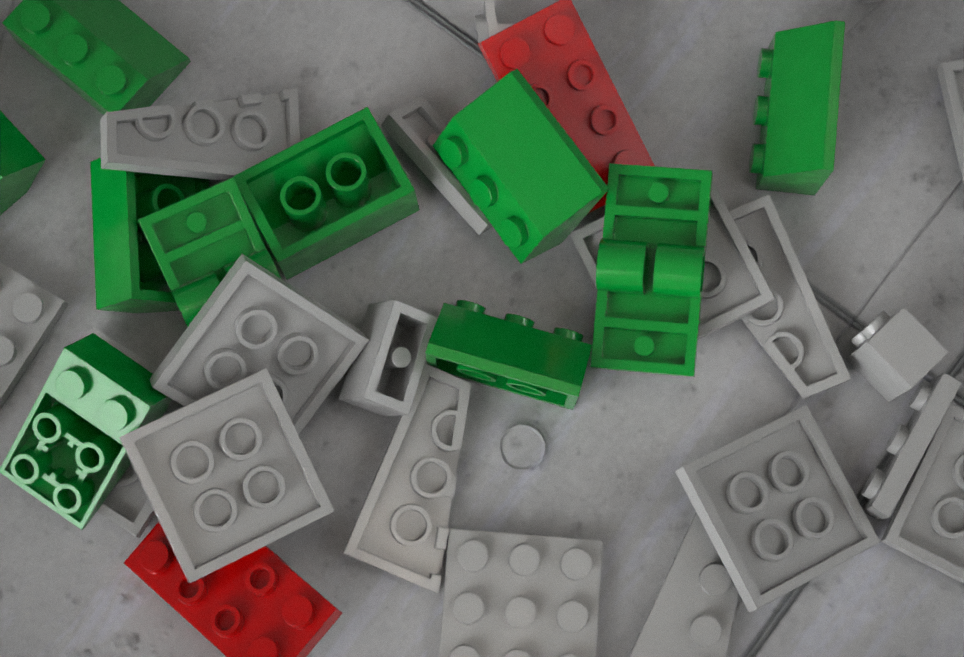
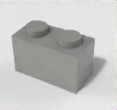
[338,299,438,417]
[846,307,949,402]

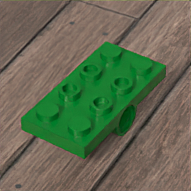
[590,163,713,377]
[138,177,281,327]

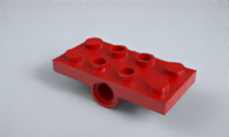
[478,0,655,214]
[124,522,343,657]

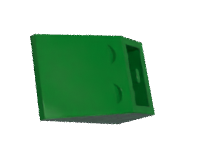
[0,333,172,530]

